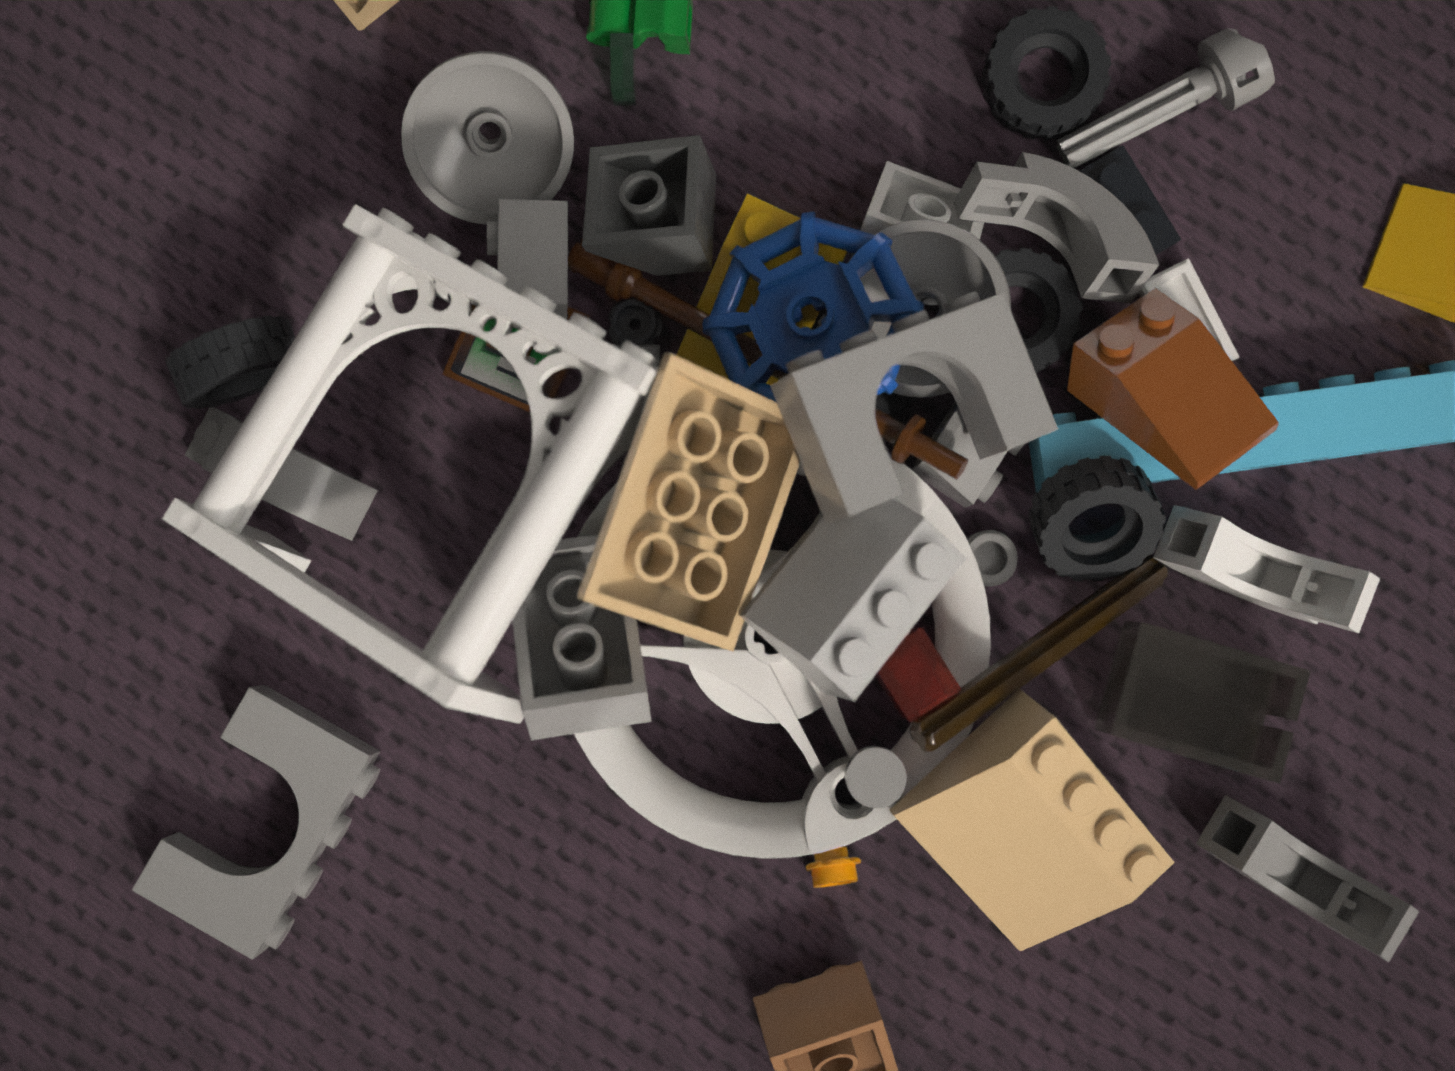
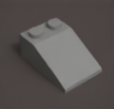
[512,534,652,740]

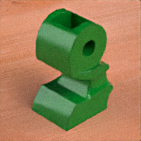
[586,0,693,55]

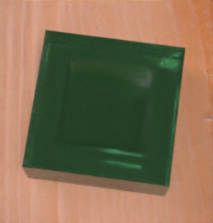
[610,33,636,106]

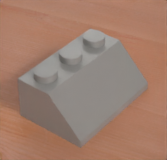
[739,499,966,701]

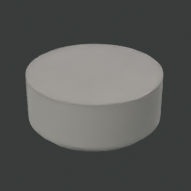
[966,530,1018,587]
[845,746,907,808]

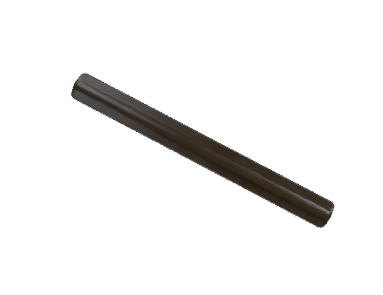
[909,555,1168,752]

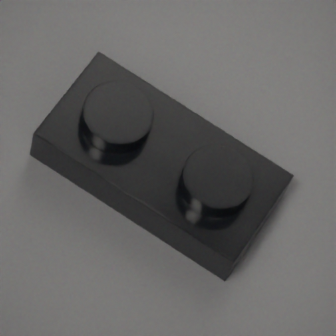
[1079,145,1182,255]

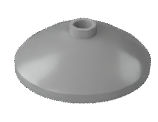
[401,51,574,224]
[850,219,1011,397]

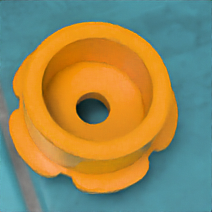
[806,847,861,888]

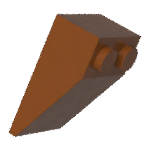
[1067,288,1279,490]

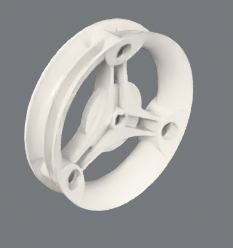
[574,452,991,858]

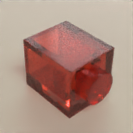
[875,627,962,723]

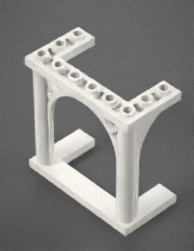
[162,204,659,724]

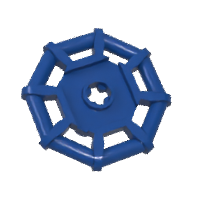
[703,212,924,403]

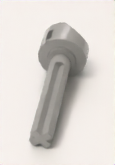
[1056,28,1275,168]

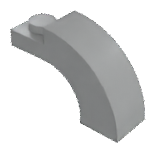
[184,407,378,541]

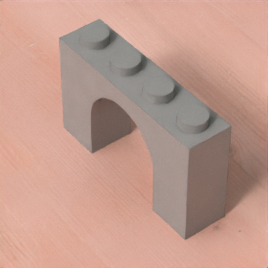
[770,291,1058,524]
[132,685,381,960]

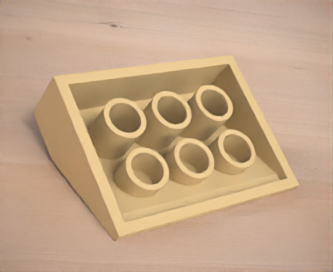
[577,353,800,652]
[889,689,1175,951]

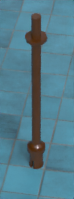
[568,238,968,480]

